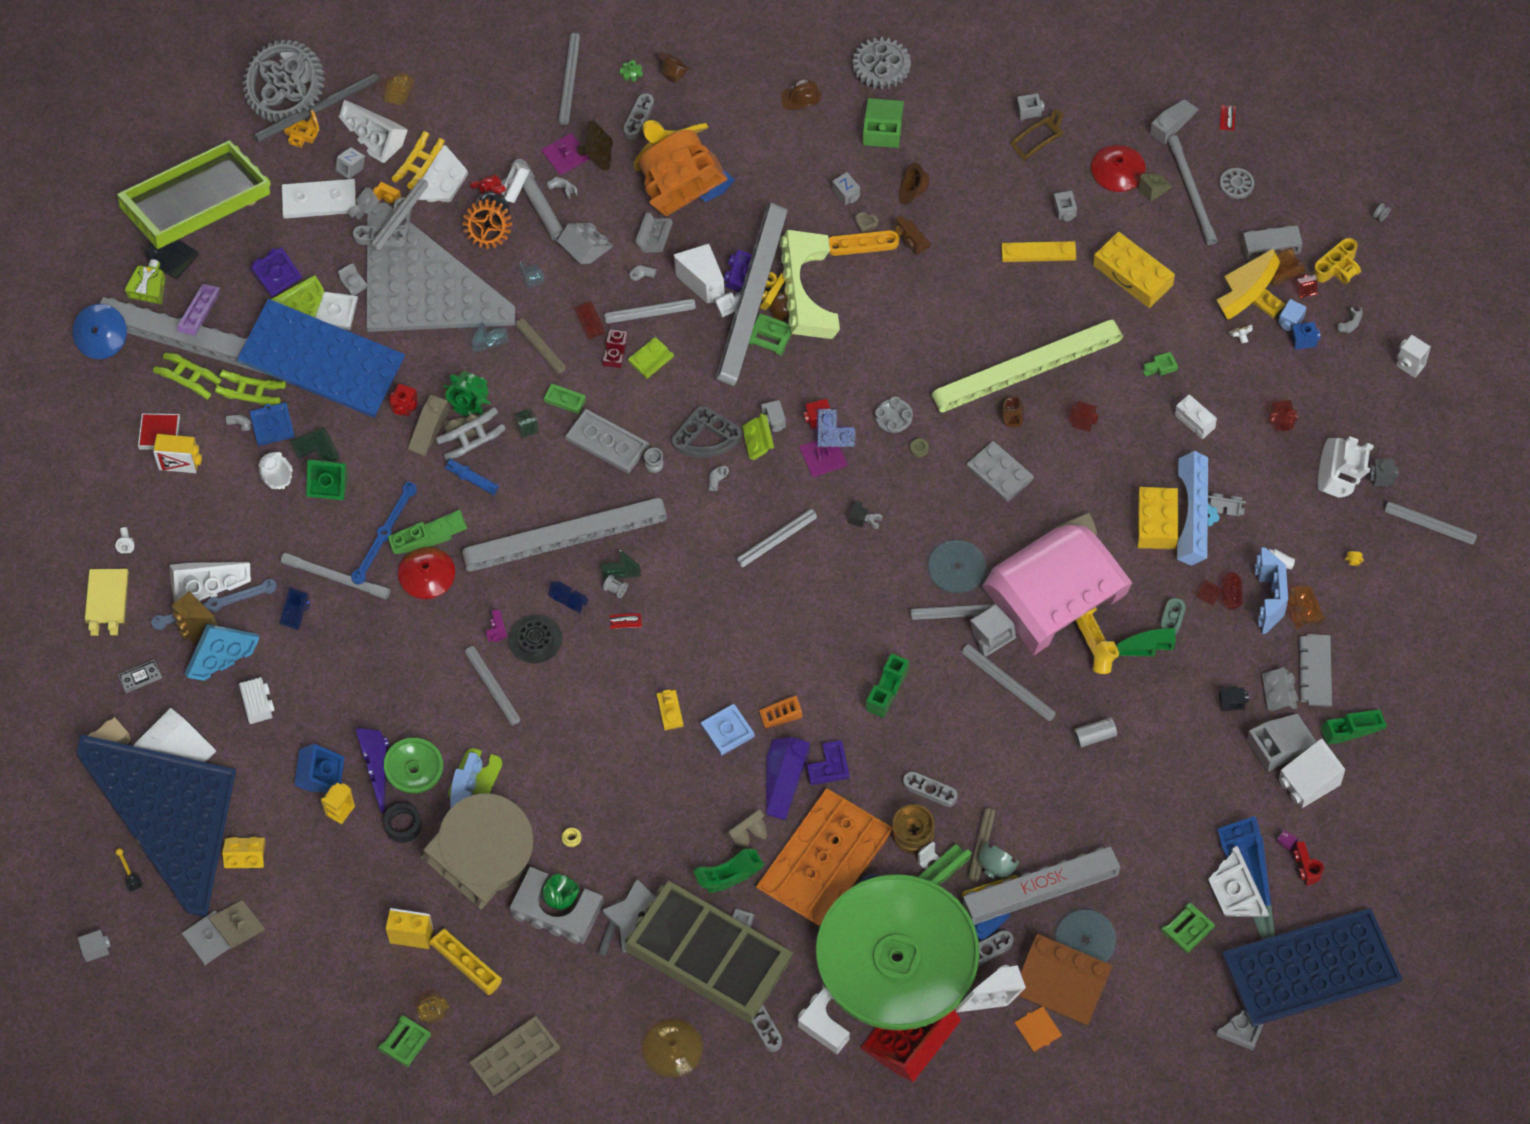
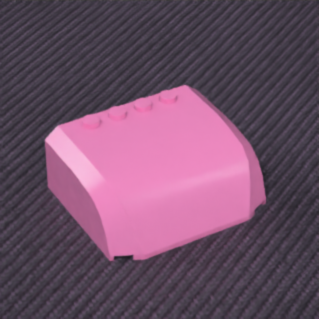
[983,525,1132,655]

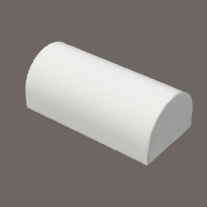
[501,162,530,203]

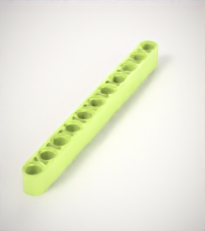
[931,320,1123,412]

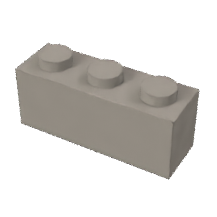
[1242,226,1302,261]

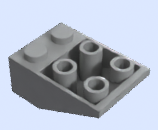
[1247,713,1316,772]

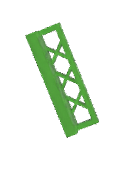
[918,844,972,886]

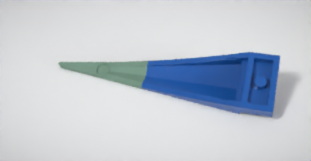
[1218,816,1275,940]

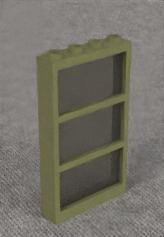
[625,880,793,1024]

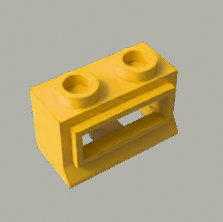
[321,783,355,825]

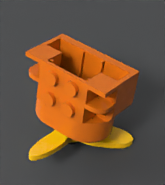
[633,120,728,216]

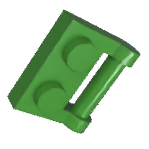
[748,314,792,356]
[1161,903,1215,954]
[378,1015,431,1068]

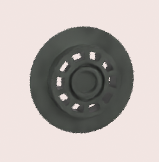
[508,615,562,664]

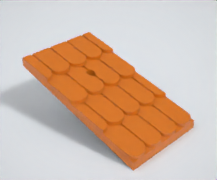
[756,788,893,926]

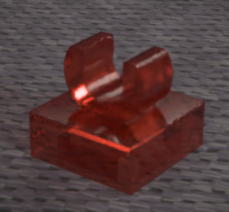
[1297,274,1317,298]

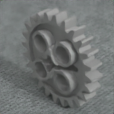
[853,37,911,90]

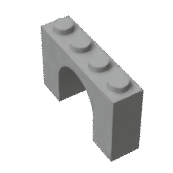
[510,867,604,944]

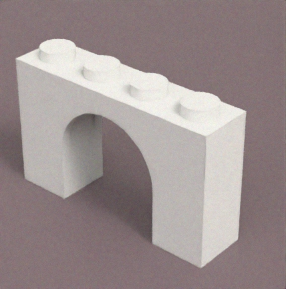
[797,984,850,1054]

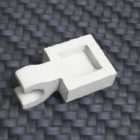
[714,291,741,317]

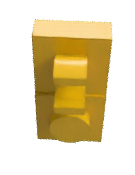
[759,272,785,311]
[1252,289,1286,319]
[657,689,684,730]

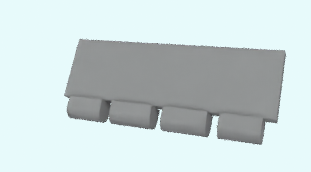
[1299,634,1332,707]

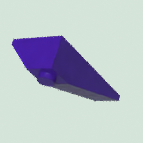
[356,728,390,813]
[767,737,810,820]

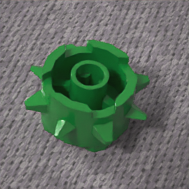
[443,371,490,416]

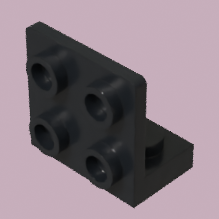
[145,225,199,279]

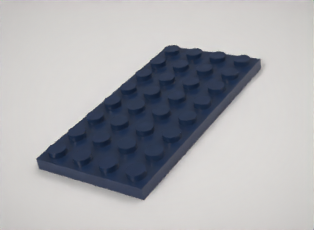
[1221,908,1403,1027]

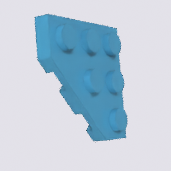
[185,624,260,681]

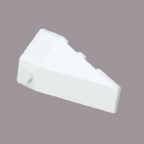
[169,562,251,603]

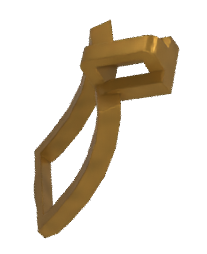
[1010,109,1064,160]

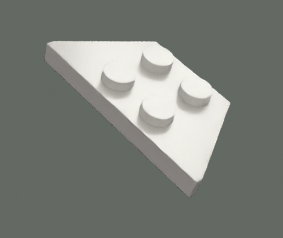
[418,145,468,202]
[1208,846,1270,917]

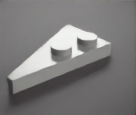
[1216,1010,1264,1051]

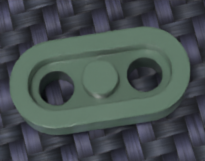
[1161,598,1186,634]

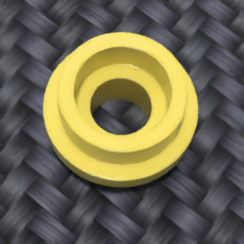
[562,828,582,847]

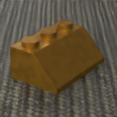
[171,591,217,643]

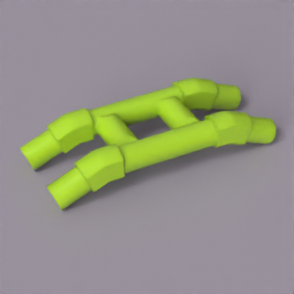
[153,352,222,400]
[214,369,286,405]

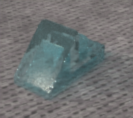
[471,322,509,353]

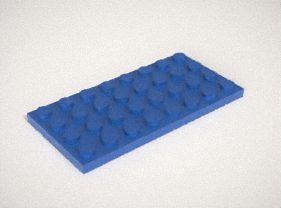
[237,299,405,418]

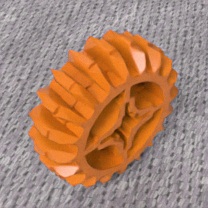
[462,199,512,249]

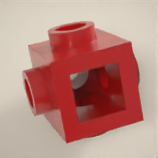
[389,384,418,417]

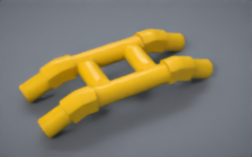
[392,131,445,189]

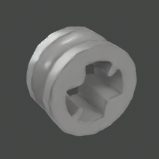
[1373,203,1390,222]

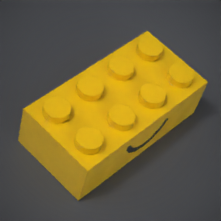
[1093,232,1175,308]

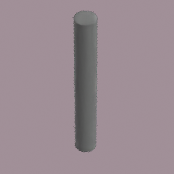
[598,899,623,957]

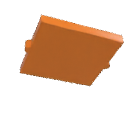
[1014,1006,1062,1052]

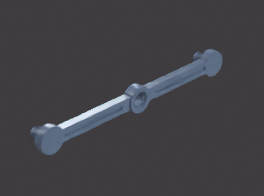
[151,579,277,630]

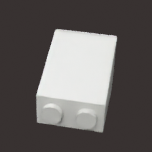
[674,244,724,303]
[1279,739,1345,808]

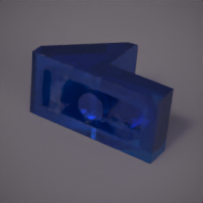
[280,587,310,630]

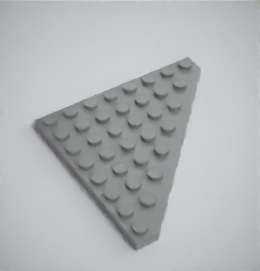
[367,203,515,332]

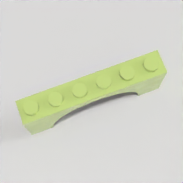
[779,230,840,339]

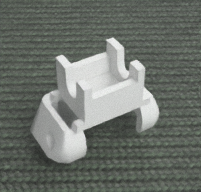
[1318,436,1373,498]

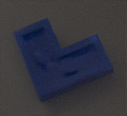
[817,408,855,447]

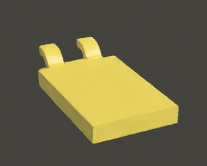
[85,569,129,636]

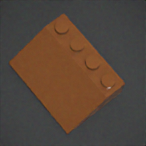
[1018,934,1112,1026]

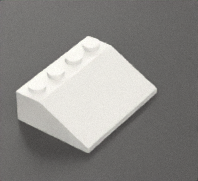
[133,708,216,762]

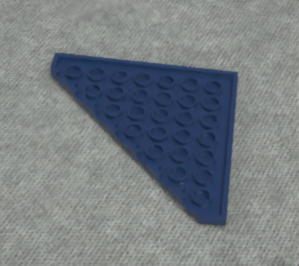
[76,734,236,917]

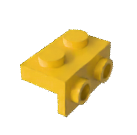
[222,837,265,868]

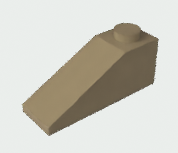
[408,395,449,457]

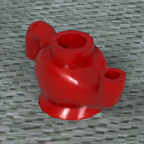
[470,174,506,194]

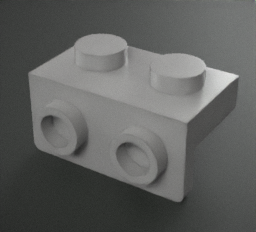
[636,213,673,253]
[1262,667,1298,711]

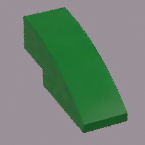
[1117,628,1176,657]
[1321,710,1387,745]

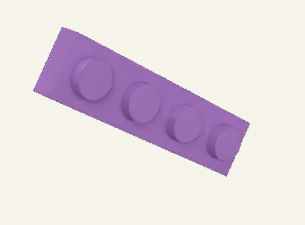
[177,284,220,336]

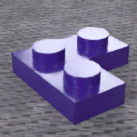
[807,740,849,785]

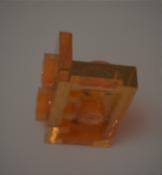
[1287,586,1325,629]

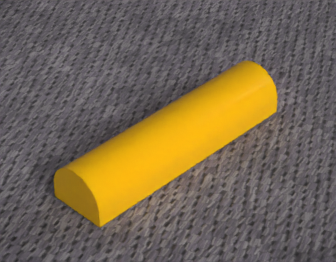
[430,929,502,995]

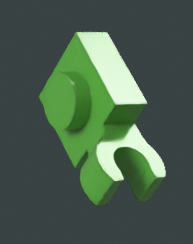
[1142,352,1178,377]

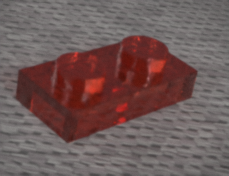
[574,301,606,340]

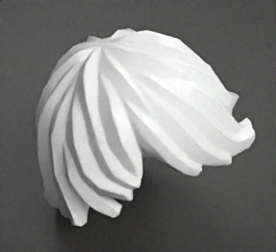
[258,452,293,489]

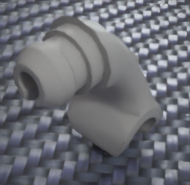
[546,177,578,199]
[1338,307,1363,334]

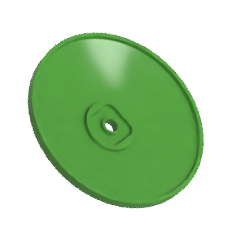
[816,875,979,1030]

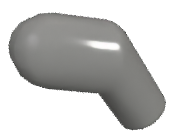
[709,465,729,491]

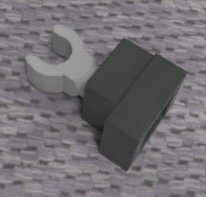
[848,501,882,529]

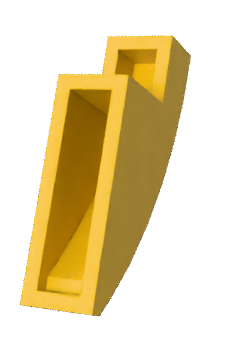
[1217,249,1280,320]

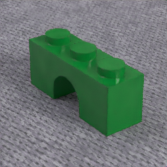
[866,653,909,718]

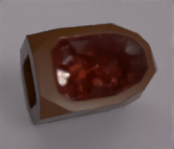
[1003,396,1024,428]

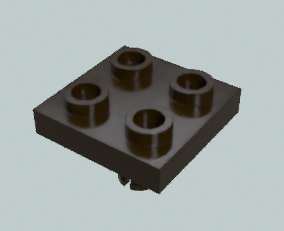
[577,121,613,170]

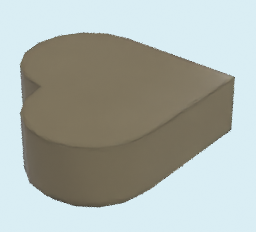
[855,212,879,233]

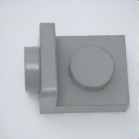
[338,263,367,296]

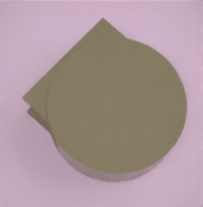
[421,794,533,910]

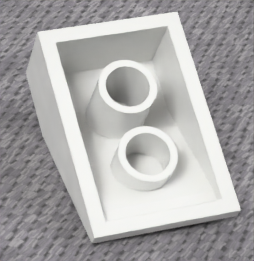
[955,965,1026,1013]

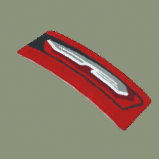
[1220,105,1236,131]
[610,614,642,629]

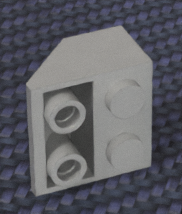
[557,223,613,264]

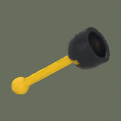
[115,848,143,891]

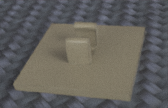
[209,900,265,949]

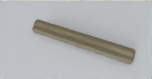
[516,318,566,374]
[968,808,995,882]

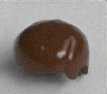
[769,292,790,321]

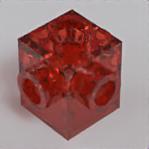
[1269,400,1298,431]

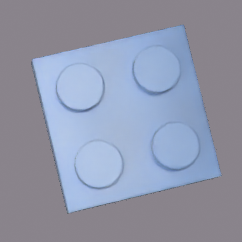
[701,704,755,756]

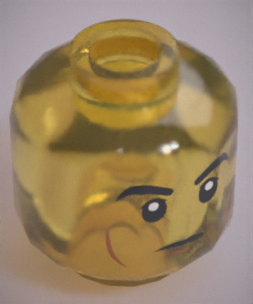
[417,994,449,1024]

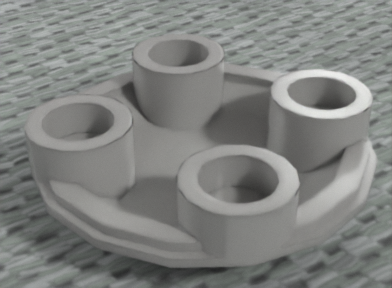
[875,397,913,433]

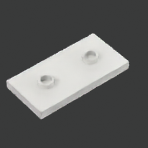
[282,179,356,218]

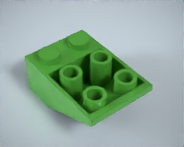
[863,98,904,148]

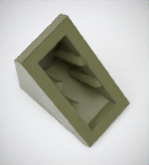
[1139,174,1172,202]

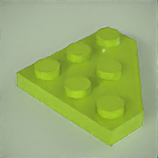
[271,275,325,318]

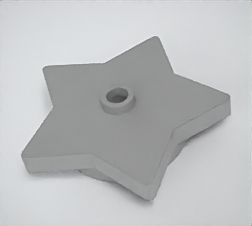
[603,880,679,953]

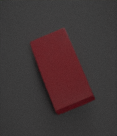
[603,329,628,368]

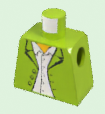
[125,260,166,305]

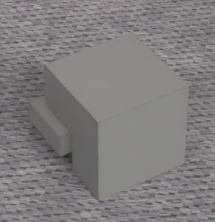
[971,605,1016,657]

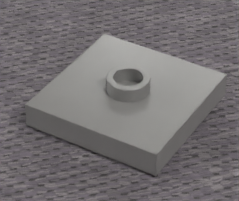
[182,911,230,965]

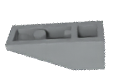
[1150,99,1198,145]

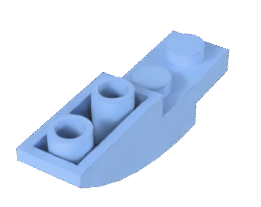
[450,752,482,808]

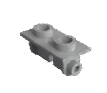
[1208,493,1246,517]

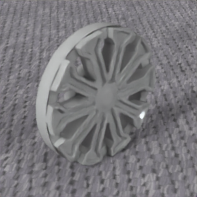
[1220,168,1254,199]

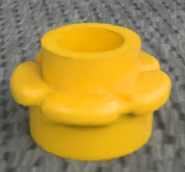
[1345,551,1364,566]

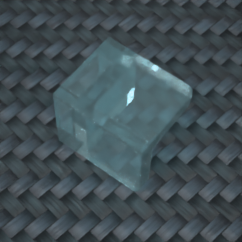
[519,262,544,289]

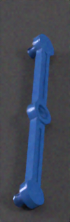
[351,481,417,585]

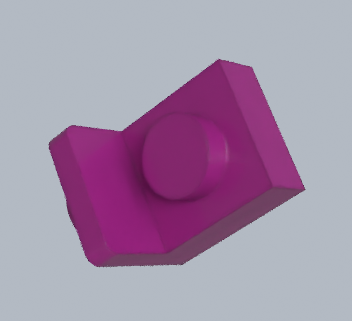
[486,609,507,642]

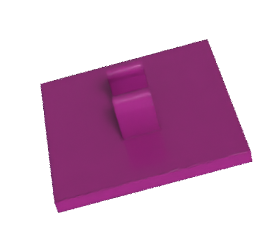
[541,133,591,176]
[799,434,848,478]

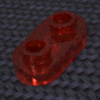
[1222,572,1243,610]

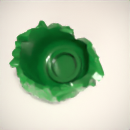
[543,873,579,910]

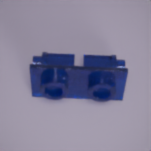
[548,581,589,614]

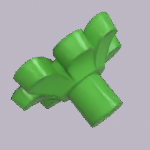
[619,60,643,82]

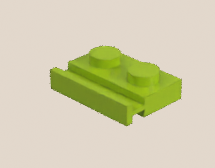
[628,337,674,379]
[742,414,774,460]

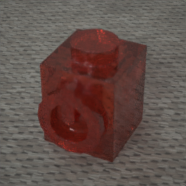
[1069,401,1099,432]

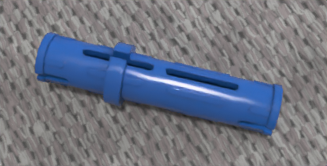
[445,459,499,496]

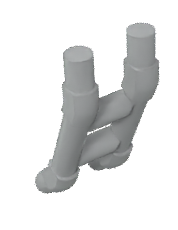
[436,408,505,461]

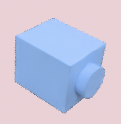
[1278,299,1307,331]

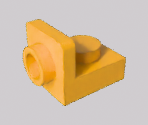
[373,182,401,203]

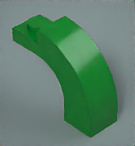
[693,849,765,893]

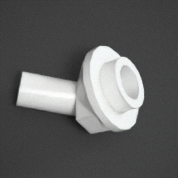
[115,527,135,553]

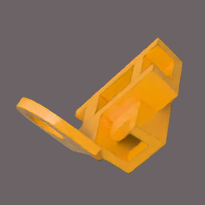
[284,109,320,148]

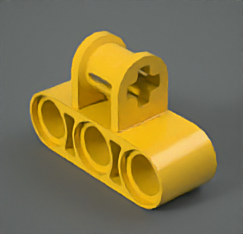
[1313,238,1361,284]

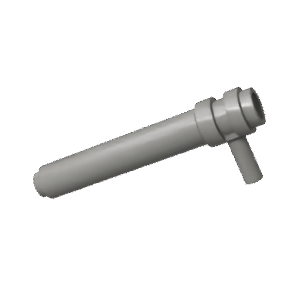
[501,159,564,242]

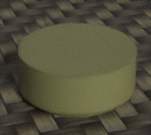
[910,438,929,457]

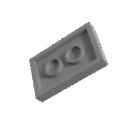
[967,441,1034,502]

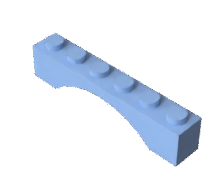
[1177,451,1208,565]

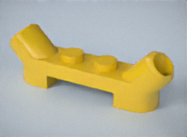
[1076,607,1119,674]

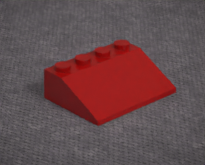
[860,1009,961,1082]

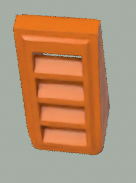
[759,696,802,729]

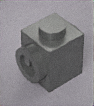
[1369,459,1398,486]

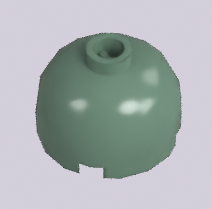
[979,842,1020,879]

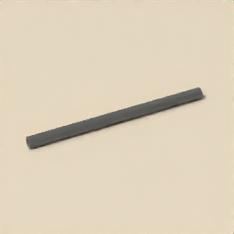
[254,73,379,142]

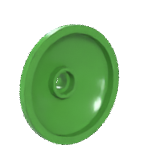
[384,738,443,794]

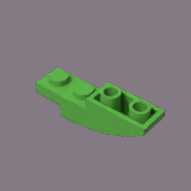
[388,510,468,554]

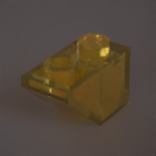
[384,73,415,105]

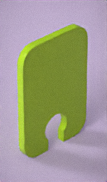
[448,748,503,798]

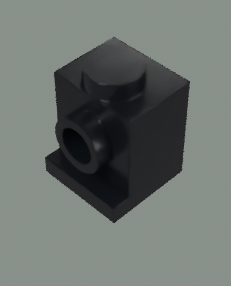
[1219,686,1249,711]

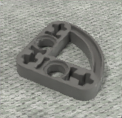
[672,406,742,458]

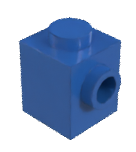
[1291,322,1320,350]

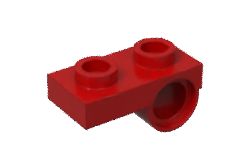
[1293,841,1324,886]

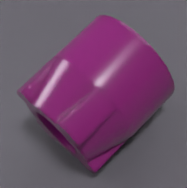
[1277,830,1299,851]

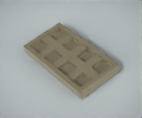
[469,1016,560,1096]

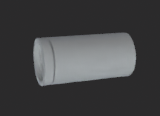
[1073,717,1117,748]

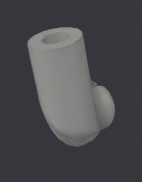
[629,265,656,281]
[226,415,252,431]

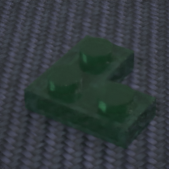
[290,427,340,462]

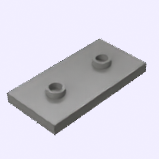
[565,409,649,474]

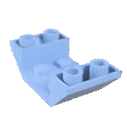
[1255,548,1288,634]

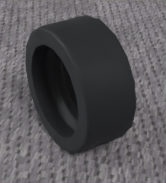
[383,803,422,843]

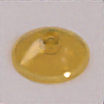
[642,1019,703,1078]

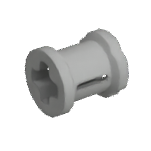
[603,575,628,599]

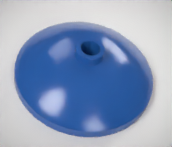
[73,304,127,359]

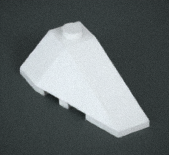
[339,100,407,163]

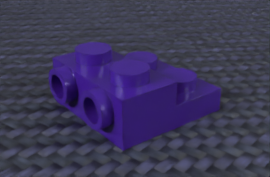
[250,247,303,298]
[723,249,764,293]

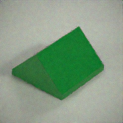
[306,459,349,500]

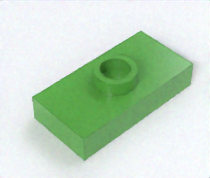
[544,383,586,414]

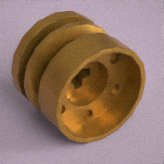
[893,804,935,854]

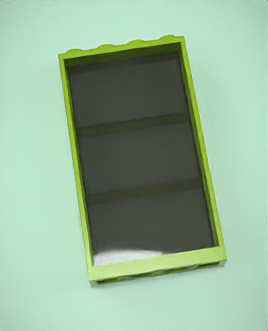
[117,140,271,249]

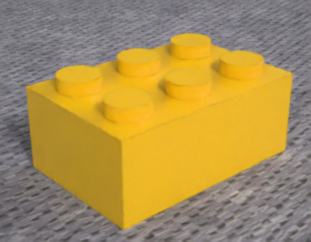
[1138,487,1178,549]

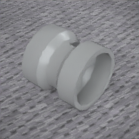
[644,448,664,473]

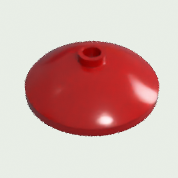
[1091,145,1146,192]
[398,547,455,599]

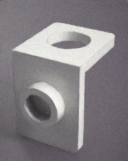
[918,842,940,870]

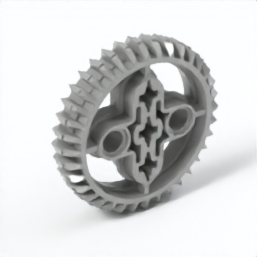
[242,40,325,123]

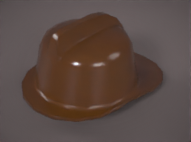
[657,52,691,83]
[781,79,822,111]
[899,163,929,205]

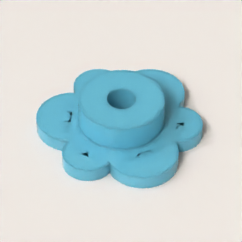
[1208,504,1220,526]

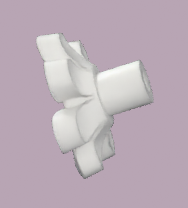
[1229,325,1253,344]

